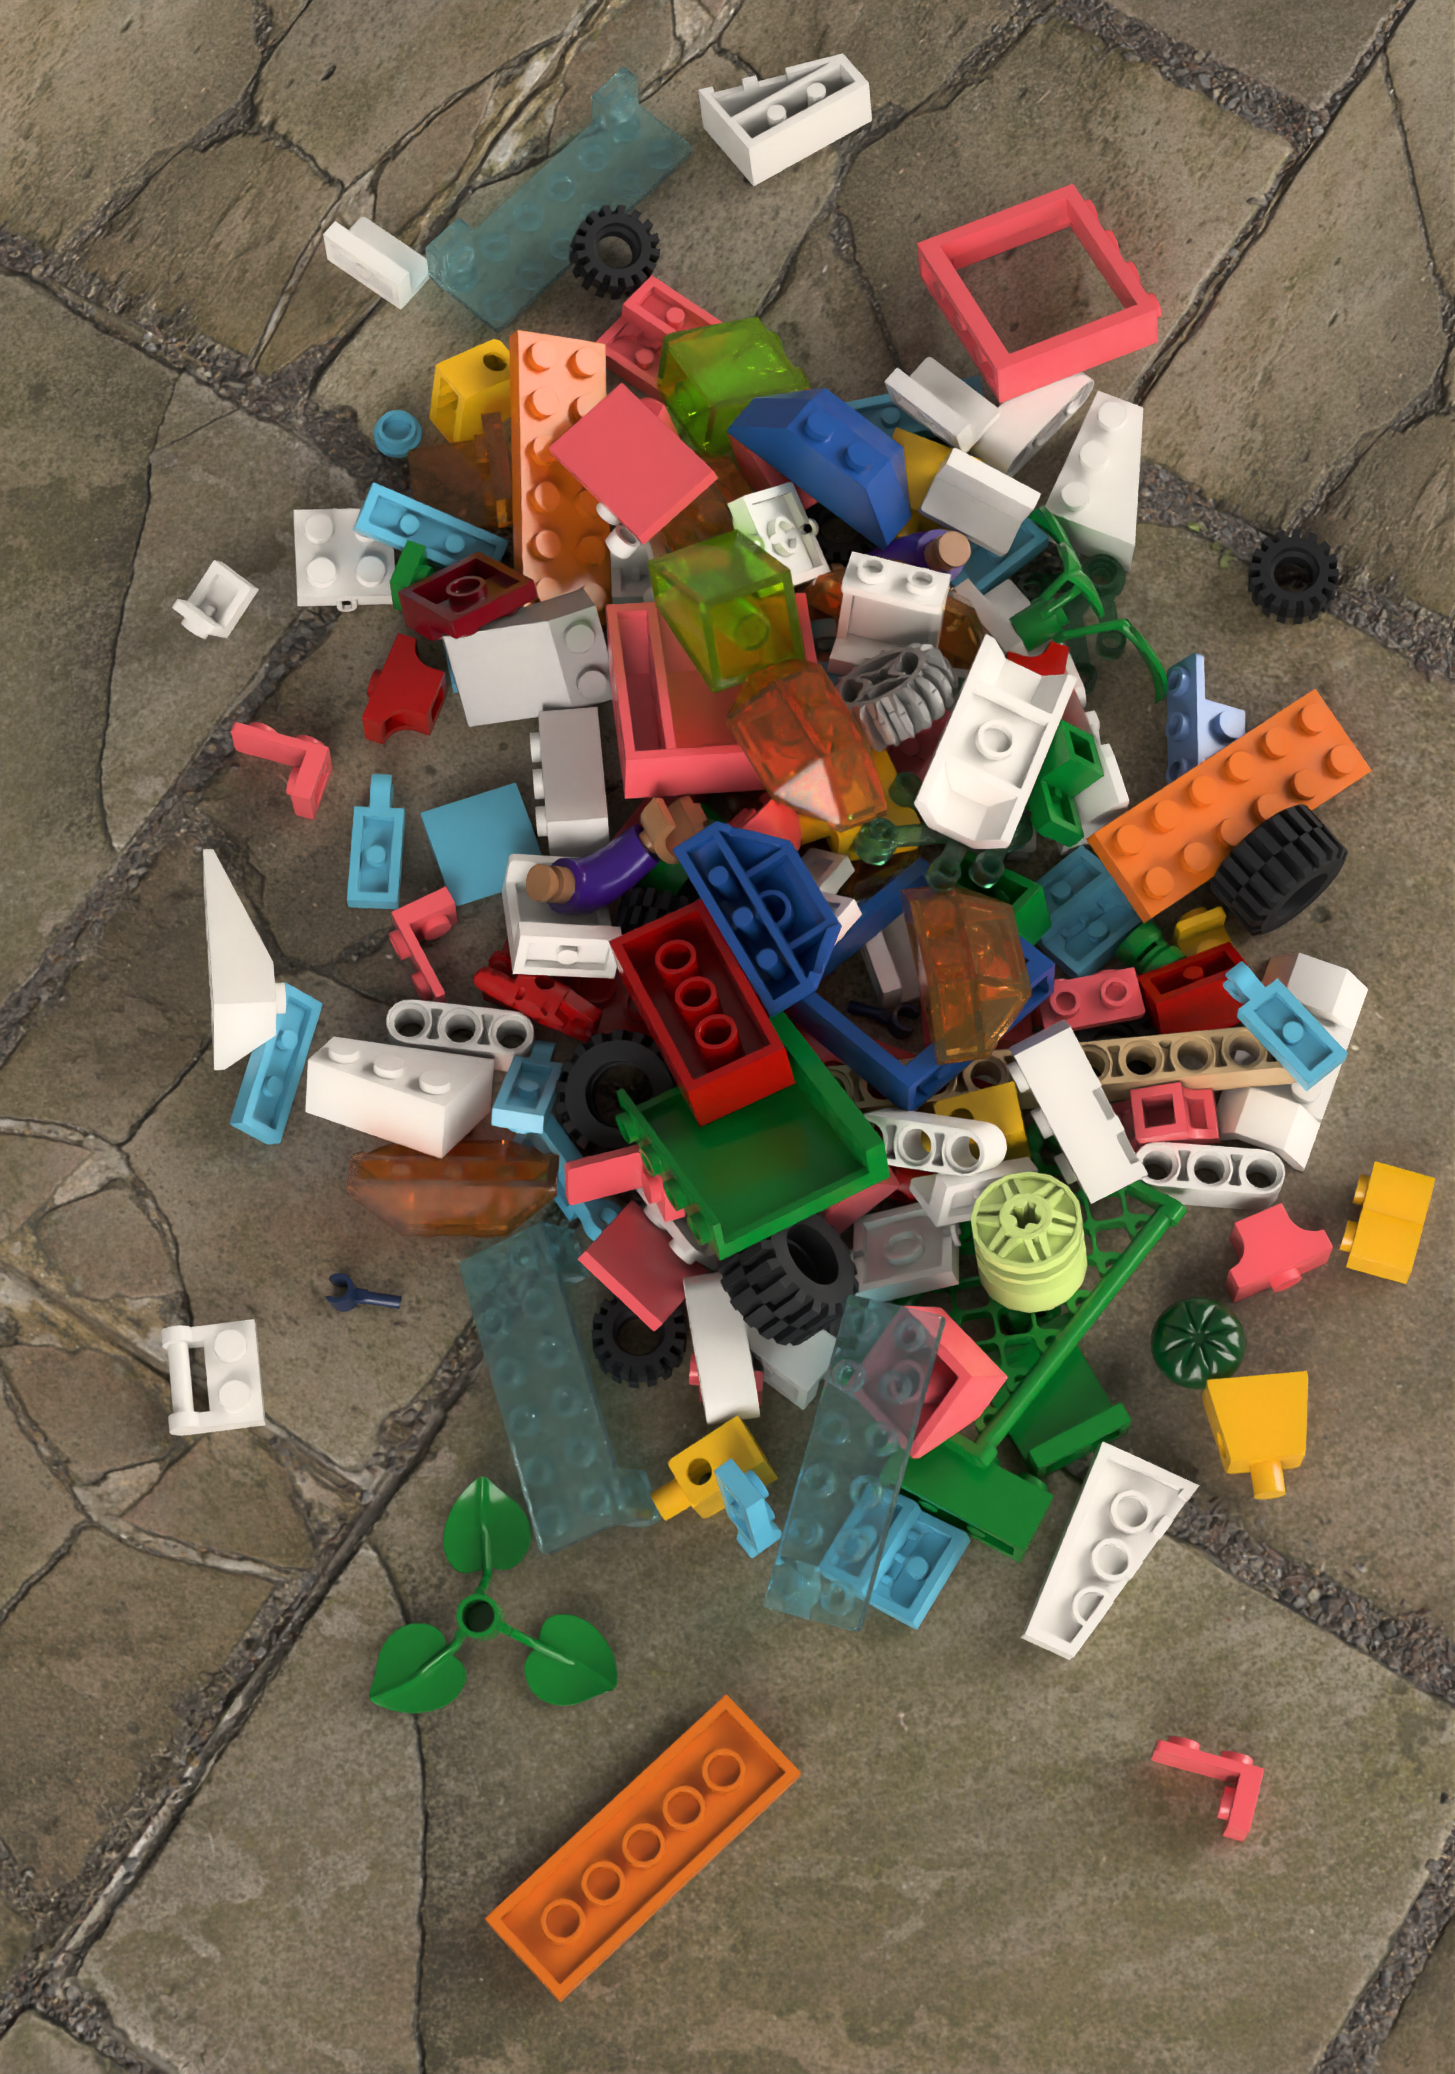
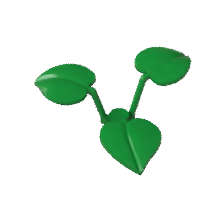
[1008,505,1168,704]
[369,1476,618,1714]

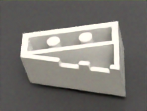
[698,53,872,186]
[1041,391,1143,572]
[1007,1019,1148,1204]
[305,1037,494,1159]

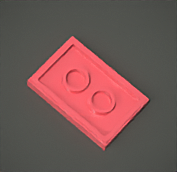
[548,383,718,545]

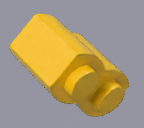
[1340,1161,1436,1284]

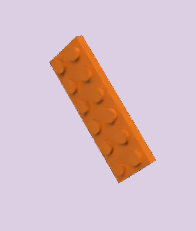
[509,330,612,631]
[1086,689,1372,923]
[485,1694,801,2003]

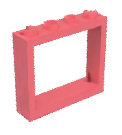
[917,184,1162,403]

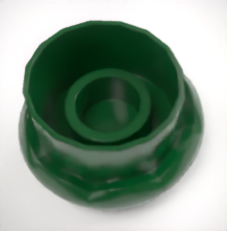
[1150,1297,1246,1389]

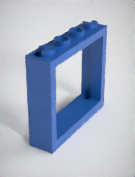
[784,857,1055,1111]

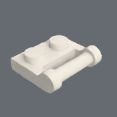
[161,1319,266,1436]

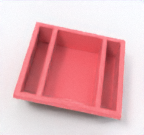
[606,593,831,799]

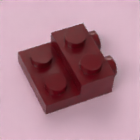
[398,551,538,641]

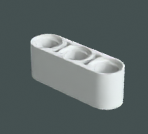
[968,372,1094,478]
[386,999,535,1072]
[863,1108,1007,1176]
[1136,1142,1285,1210]
[683,1272,760,1426]

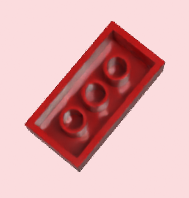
[608,899,795,1127]

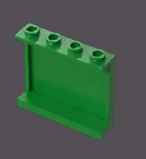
[615,1011,890,1261]

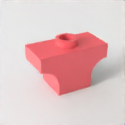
[1110,1082,1221,1154]
[1224,1203,1333,1303]

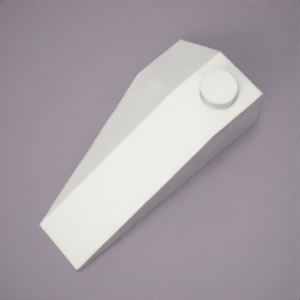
[1048,645,1129,855]
[203,849,286,1070]

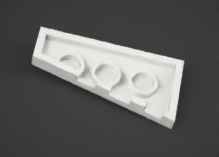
[1021,1442,1199,1660]

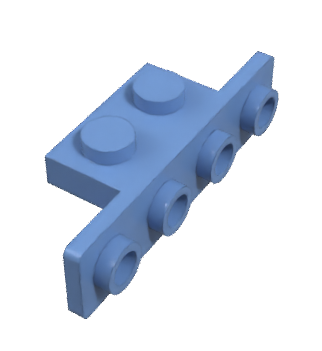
[1165,653,1245,784]

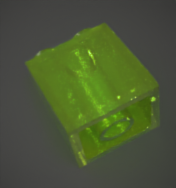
[656,316,810,462]
[647,529,805,693]

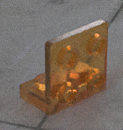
[407,412,513,530]

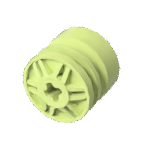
[970,1171,1088,1313]

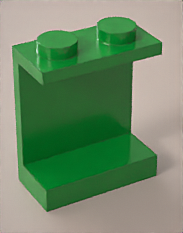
[984,1312,1131,1480]

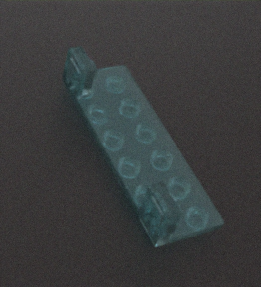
[425,67,692,333]
[459,1222,661,1555]
[763,1294,946,1632]

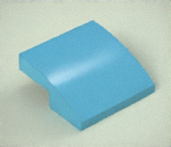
[420,783,542,907]
[1036,845,1154,979]
[818,1481,971,1630]

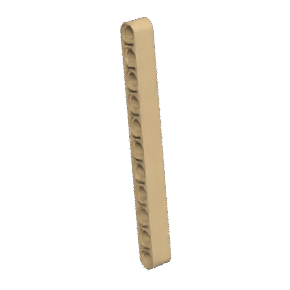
[827,1027,1297,1114]

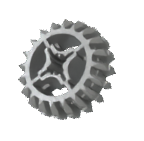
[824,642,959,754]

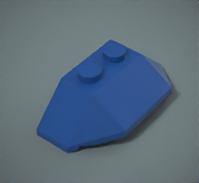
[726,388,911,551]
[673,821,842,1018]

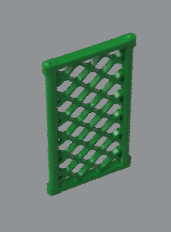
[829,1121,1187,1470]

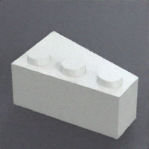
[530,707,610,857]

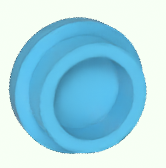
[373,410,422,458]

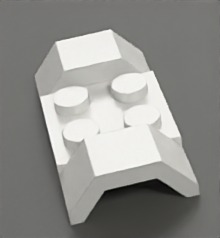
[913,634,1077,849]
[1216,953,1368,1172]

